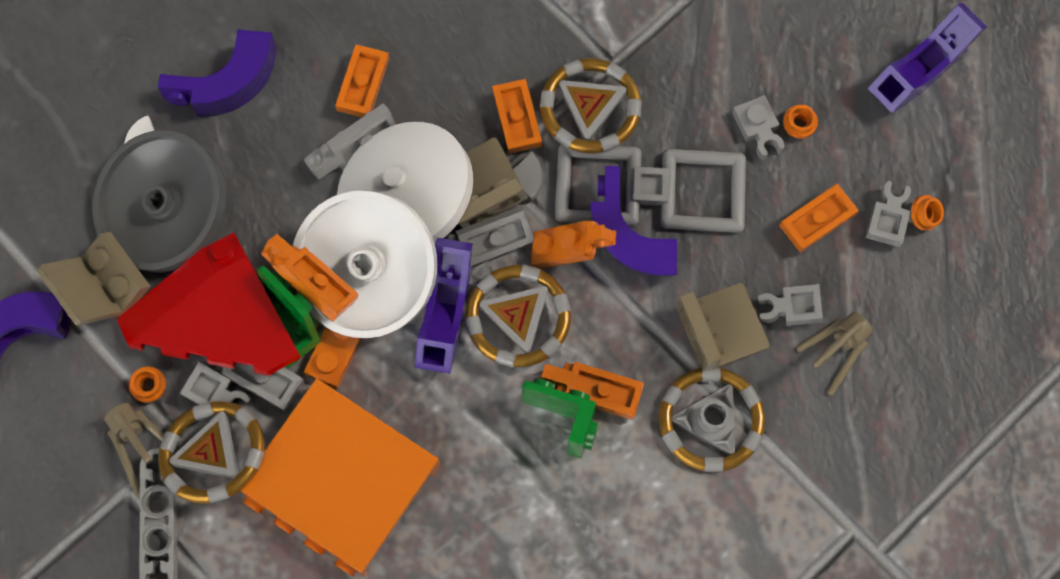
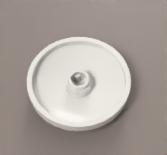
[337,122,473,244]
[293,190,437,338]

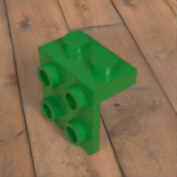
[257,265,321,369]
[522,378,599,458]

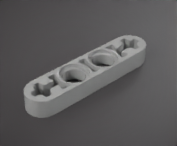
[139,448,178,579]

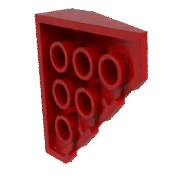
[116,232,301,376]

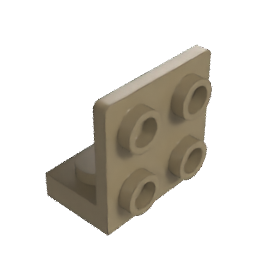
[458,138,528,228]
[37,232,151,326]
[676,283,770,372]

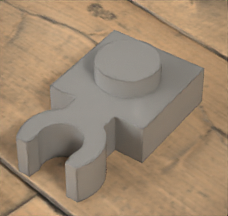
[732,95,784,161]
[865,181,911,248]
[758,284,823,326]
[180,362,251,419]

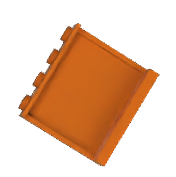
[240,378,441,577]

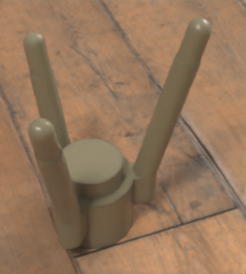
[796,312,873,395]
[104,403,179,499]

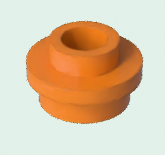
[783,105,818,139]
[911,195,944,230]
[129,366,166,403]

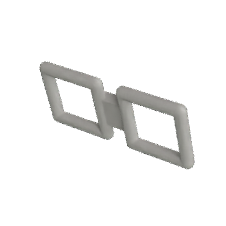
[555,144,746,233]

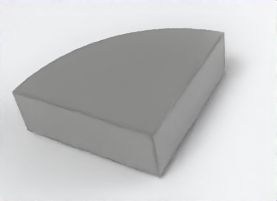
[513,152,542,203]

